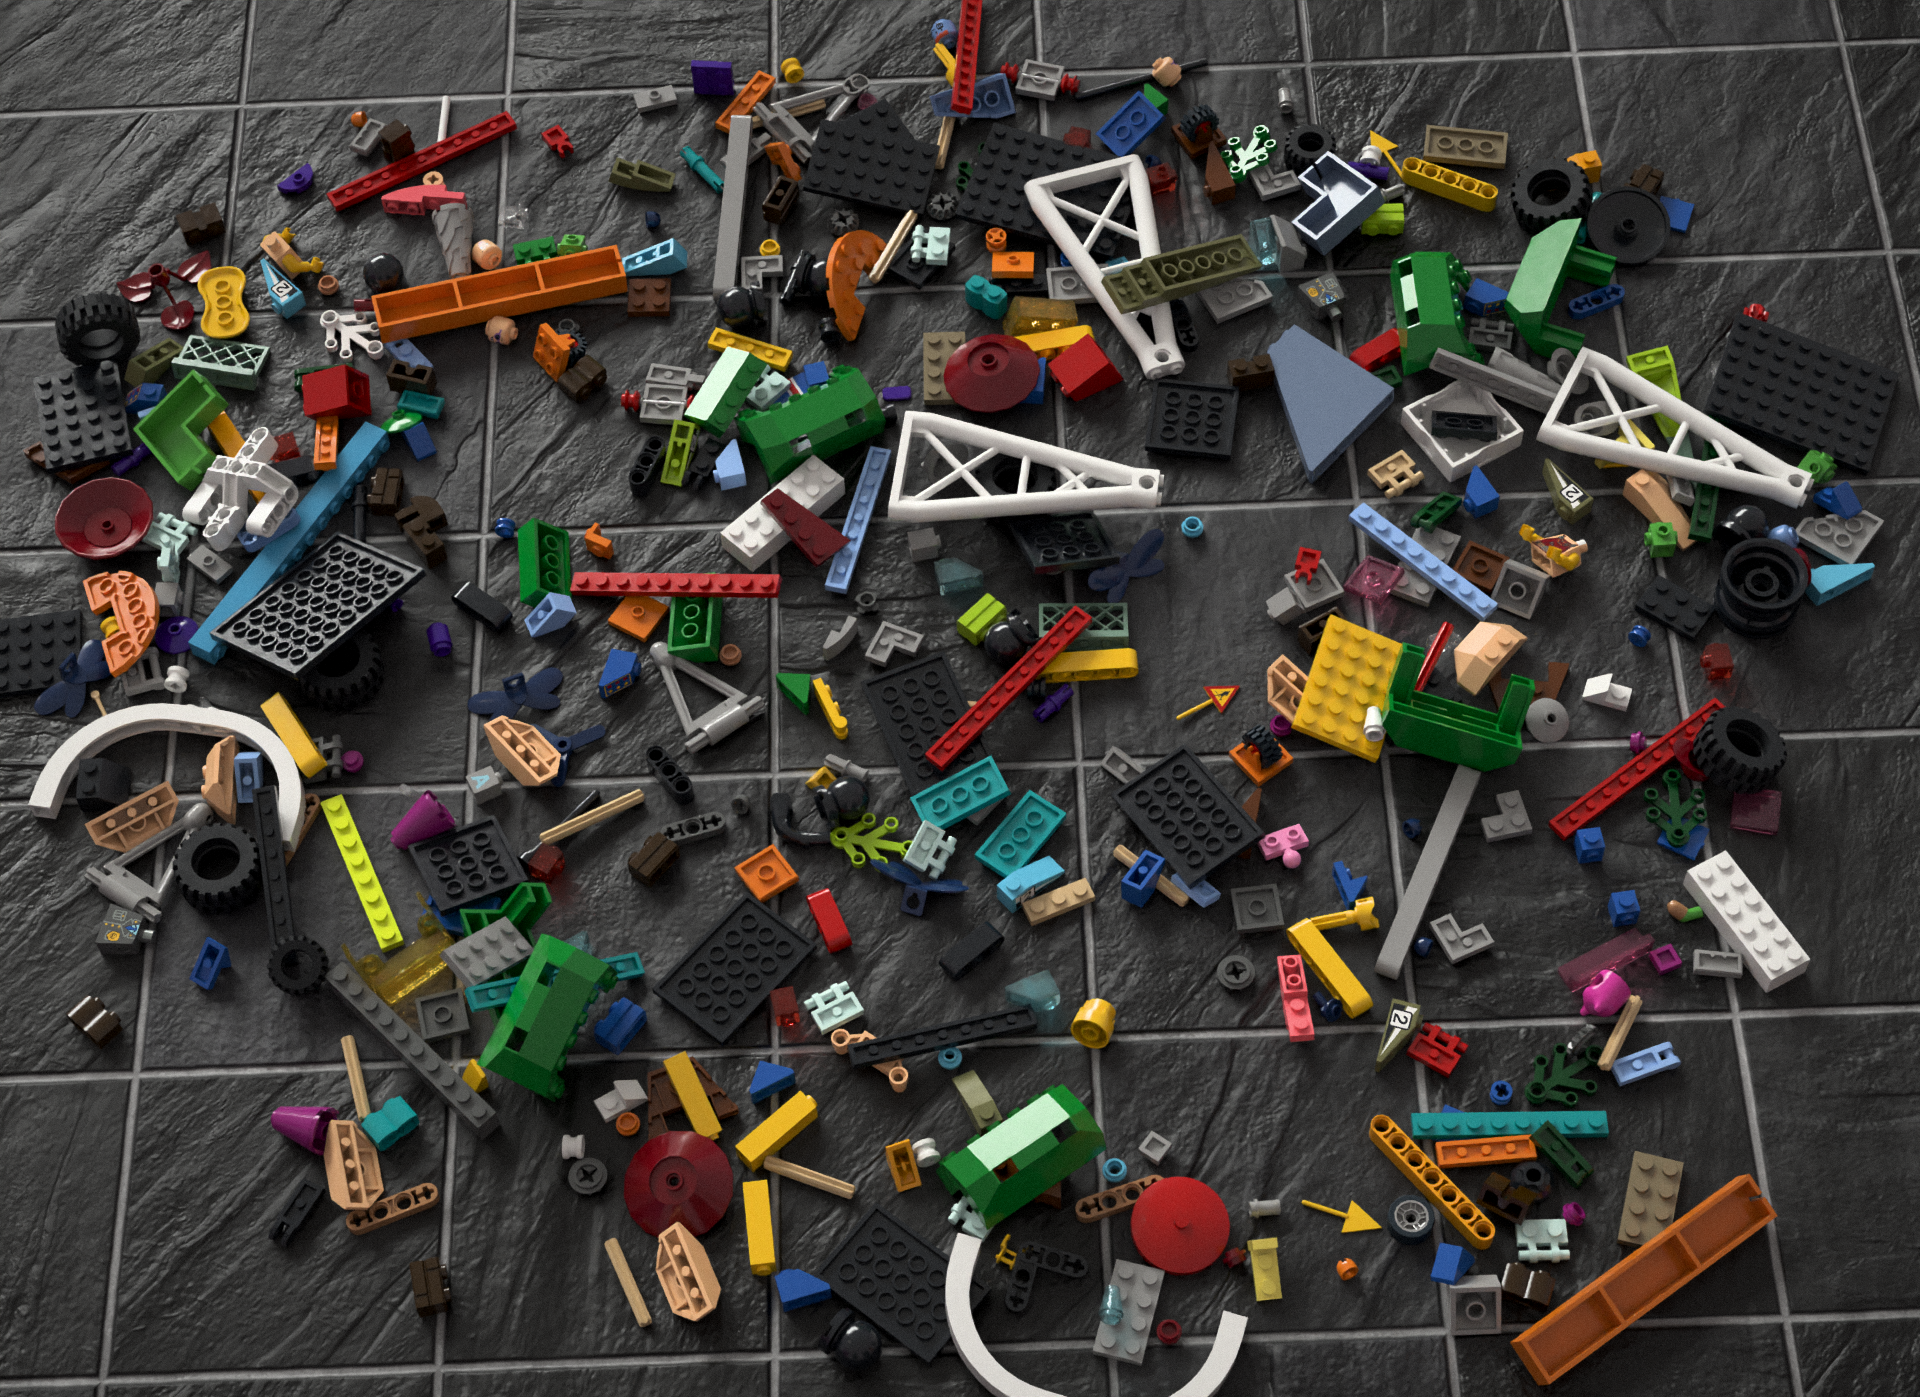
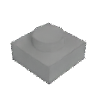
[1138,1131,1172,1166]

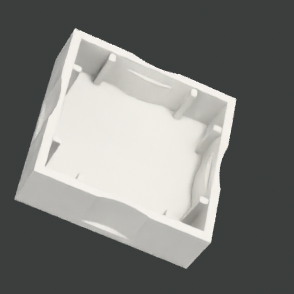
[1401,380,1524,483]

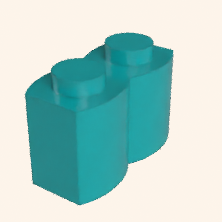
[965,275,1007,319]
[361,1096,420,1152]

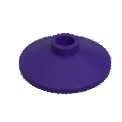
[155,616,199,654]

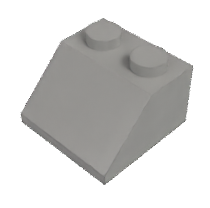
[1268,215,1307,273]
[1491,559,1550,620]
[1446,1275,1501,1335]

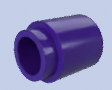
[426,622,452,657]

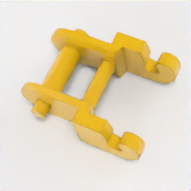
[995,1234,1029,1270]

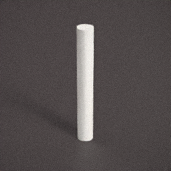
[437,96,451,143]

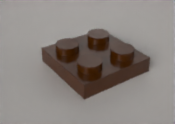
[627,278,672,317]
[1453,540,1510,594]

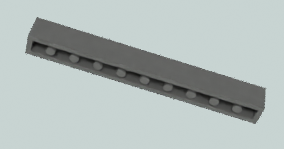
[324,961,500,1140]

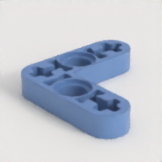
[237,508,301,552]

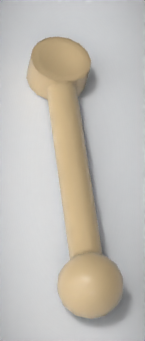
[91,691,107,716]

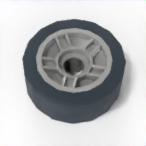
[1387,1195,1435,1245]

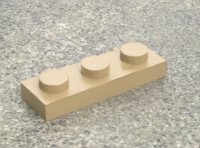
[1022,878,1095,926]

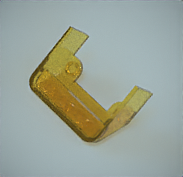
[341,891,456,1006]

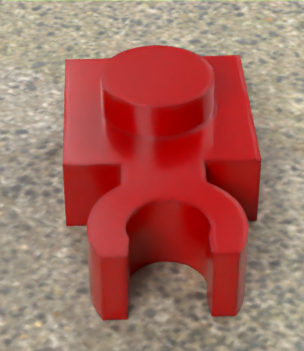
[541,125,574,158]
[1295,547,1322,585]

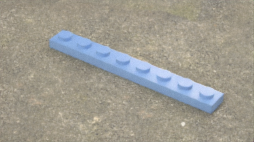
[825,446,892,594]
[1348,502,1498,622]

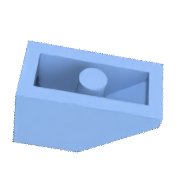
[713,439,747,491]
[524,592,577,637]
[234,751,264,803]

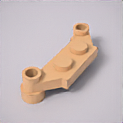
[831,1029,908,1092]

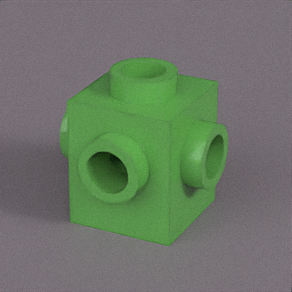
[557,235,588,256]
[1798,450,1837,484]
[1644,522,1678,558]

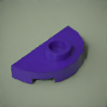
[277,163,313,194]

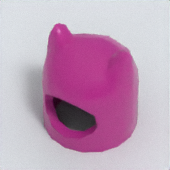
[1580,970,1631,1017]

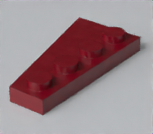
[760,488,851,568]

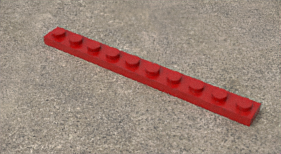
[950,0,982,115]
[327,111,517,212]
[570,572,782,598]
[925,605,1092,771]
[1548,698,1725,841]

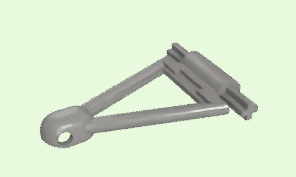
[753,74,870,165]
[650,642,765,754]
[84,803,213,924]

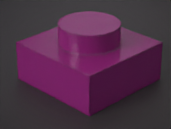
[1649,943,1682,975]

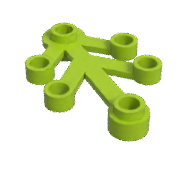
[830,813,913,872]

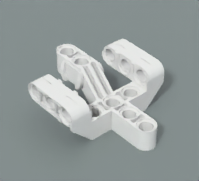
[182,427,299,551]

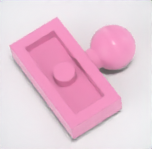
[1257,824,1309,869]

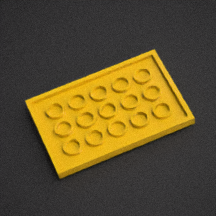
[1291,614,1402,763]

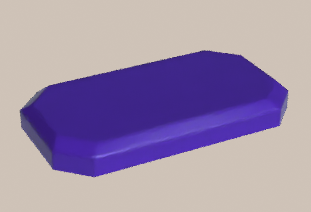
[882,386,911,401]

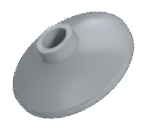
[1525,698,1569,743]

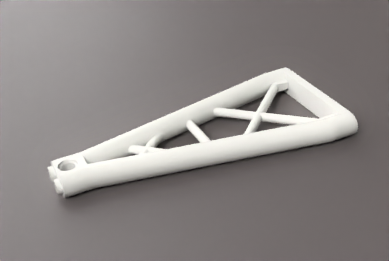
[1024,154,1185,380]
[1536,347,1815,509]
[888,411,1164,523]

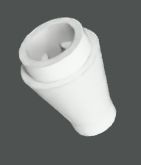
[1363,706,1386,742]

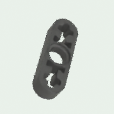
[660,812,726,846]

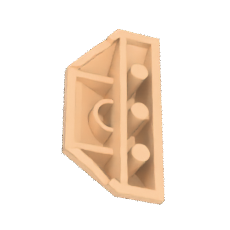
[1454,621,1528,696]
[1267,654,1308,733]
[484,715,561,786]
[201,735,240,824]
[84,781,179,853]
[323,1120,384,1210]
[656,1222,721,1321]

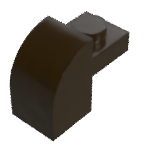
[394,496,448,533]

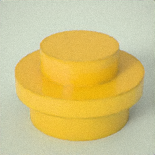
[760,239,780,256]

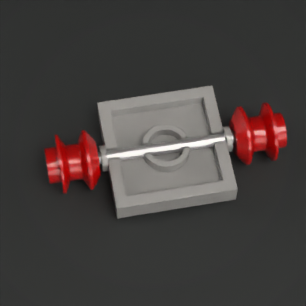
[1000,59,1080,101]
[621,383,694,425]

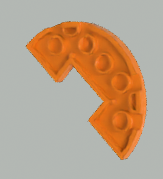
[826,230,887,341]
[83,571,160,678]

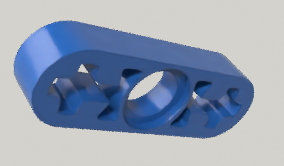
[1568,284,1625,320]

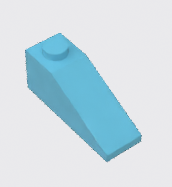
[622,238,687,276]
[1805,563,1875,606]

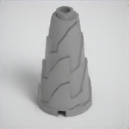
[432,203,474,279]
[1487,347,1562,395]

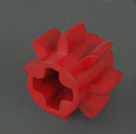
[1743,304,1769,323]

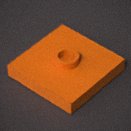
[992,252,1034,278]
[608,596,670,643]
[734,844,799,903]

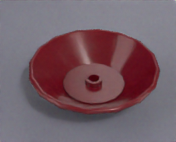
[943,334,1040,413]
[55,477,154,560]
[624,1131,733,1238]

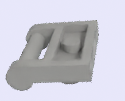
[121,647,165,697]

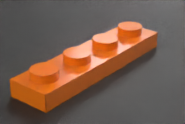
[715,70,776,134]
[314,416,339,471]
[1435,1134,1537,1169]

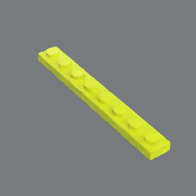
[320,794,404,953]

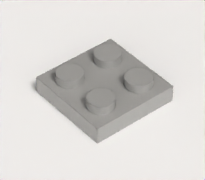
[1284,559,1345,613]

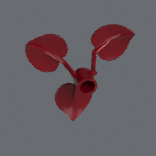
[117,250,212,330]

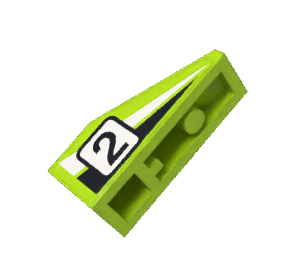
[660,419,700,487]

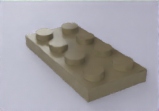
[1423,125,1508,169]
[923,332,965,405]
[1617,1151,1684,1248]

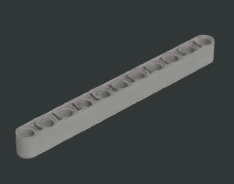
[713,115,753,301]
[1374,764,1481,980]

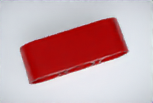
[1349,328,1401,373]
[806,888,852,954]

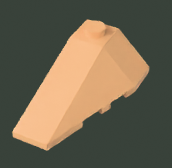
[1622,469,1697,551]

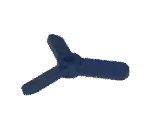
[530,724,605,787]

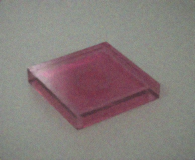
[1343,555,1405,604]
[1730,789,1782,835]

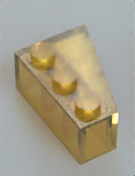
[1002,296,1078,337]

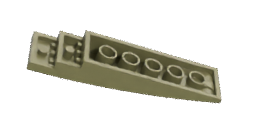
[1101,234,1262,315]

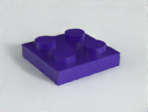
[691,60,735,95]

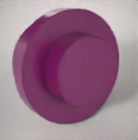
[1270,715,1292,737]
[1630,731,1647,754]
[341,751,364,773]
[1563,1202,1586,1226]

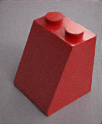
[1048,333,1123,402]
[302,364,372,421]

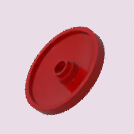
[1130,1177,1230,1276]

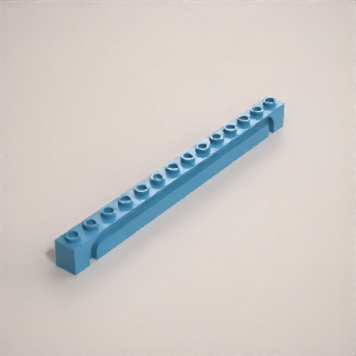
[188,421,390,665]

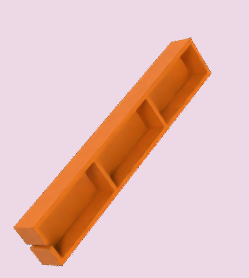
[371,245,628,343]
[1510,1174,1778,1386]

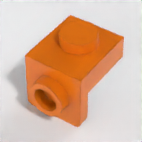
[584,522,614,559]

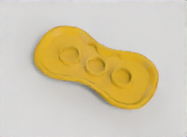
[197,266,250,339]

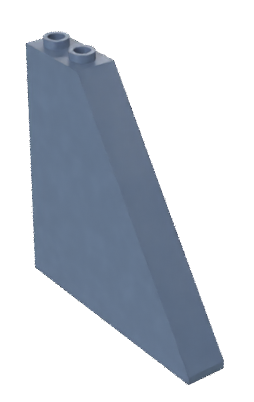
[1267,324,1394,483]

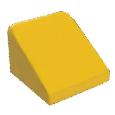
[805,766,837,789]
[462,1059,489,1093]

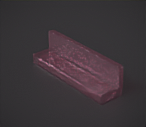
[1557,928,1655,993]

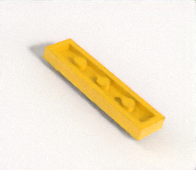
[707,327,793,372]

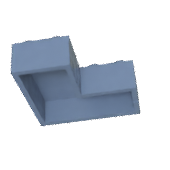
[1292,151,1385,256]

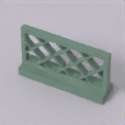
[171,335,271,391]
[1039,603,1129,652]

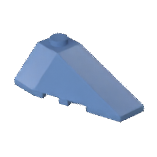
[929,73,1016,118]

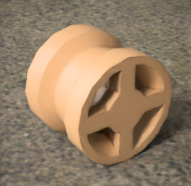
[423,171,445,185]

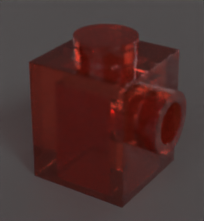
[1063,126,1091,148]
[1145,162,1178,197]
[270,431,301,463]
[1700,643,1734,680]
[528,843,565,885]
[770,986,800,1026]

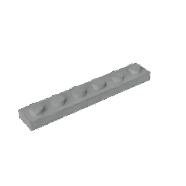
[1429,347,1557,414]

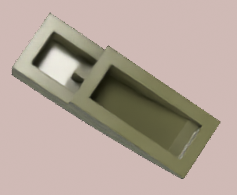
[608,157,676,192]

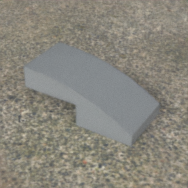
[822,616,858,661]

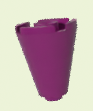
[390,790,456,850]
[271,1106,339,1155]

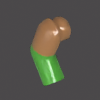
[1667,900,1703,922]

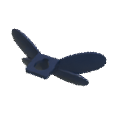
[1088,529,1164,603]
[34,639,111,718]
[468,668,563,722]
[870,859,969,916]

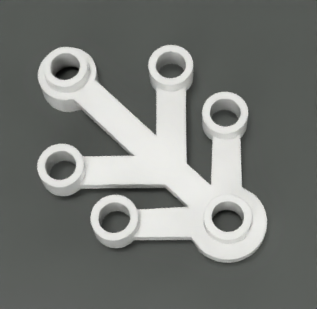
[320,310,384,363]

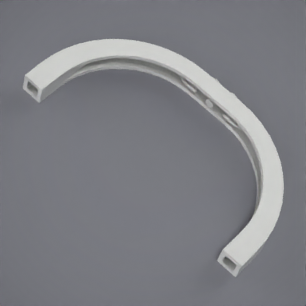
[28,703,306,852]
[945,1233,1248,1397]

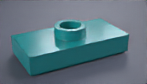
[397,390,445,419]

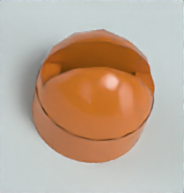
[351,111,367,128]
[1336,1258,1359,1280]

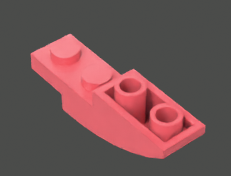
[381,185,467,215]
[1277,955,1315,1042]

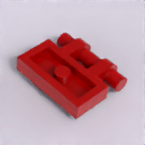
[1406,1022,1469,1078]

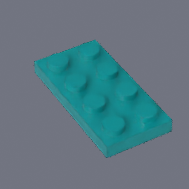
[910,756,1011,830]
[975,790,1067,878]

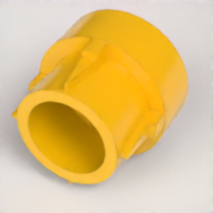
[1070,999,1116,1049]

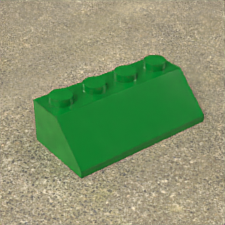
[684,346,767,439]
[518,518,572,608]
[667,572,723,663]

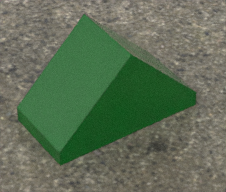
[1144,84,1168,115]
[775,673,812,716]

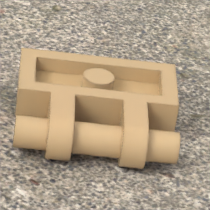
[1367,450,1424,499]

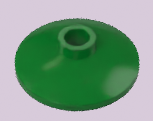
[381,410,422,433]

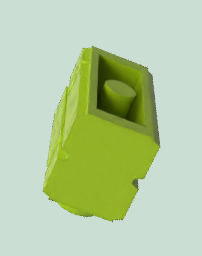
[1361,203,1404,236]
[957,593,1007,646]

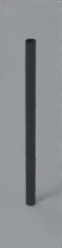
[1074,58,1208,102]

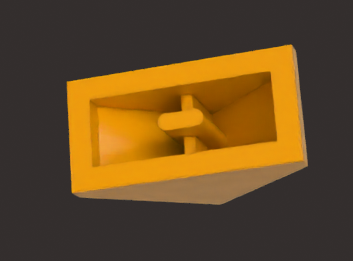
[885,1139,922,1192]

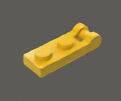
[813,678,848,739]

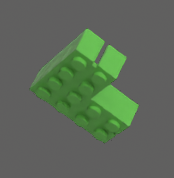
[133,369,229,491]

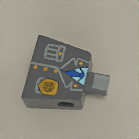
[1297,272,1345,322]
[95,904,157,955]

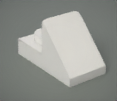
[1582,674,1632,712]
[594,1080,648,1123]

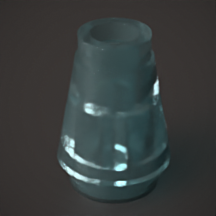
[1099,1285,1124,1325]

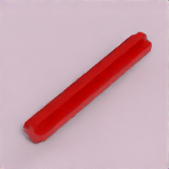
[1414,622,1454,692]

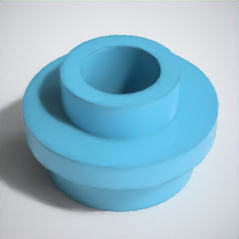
[1181,517,1203,538]
[938,1047,962,1070]
[1102,1158,1127,1183]

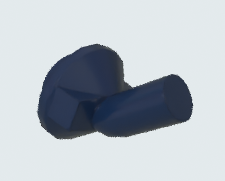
[1312,991,1343,1022]

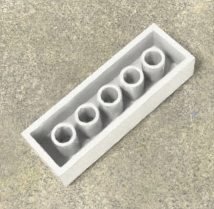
[720,455,845,572]
[1683,850,1810,993]

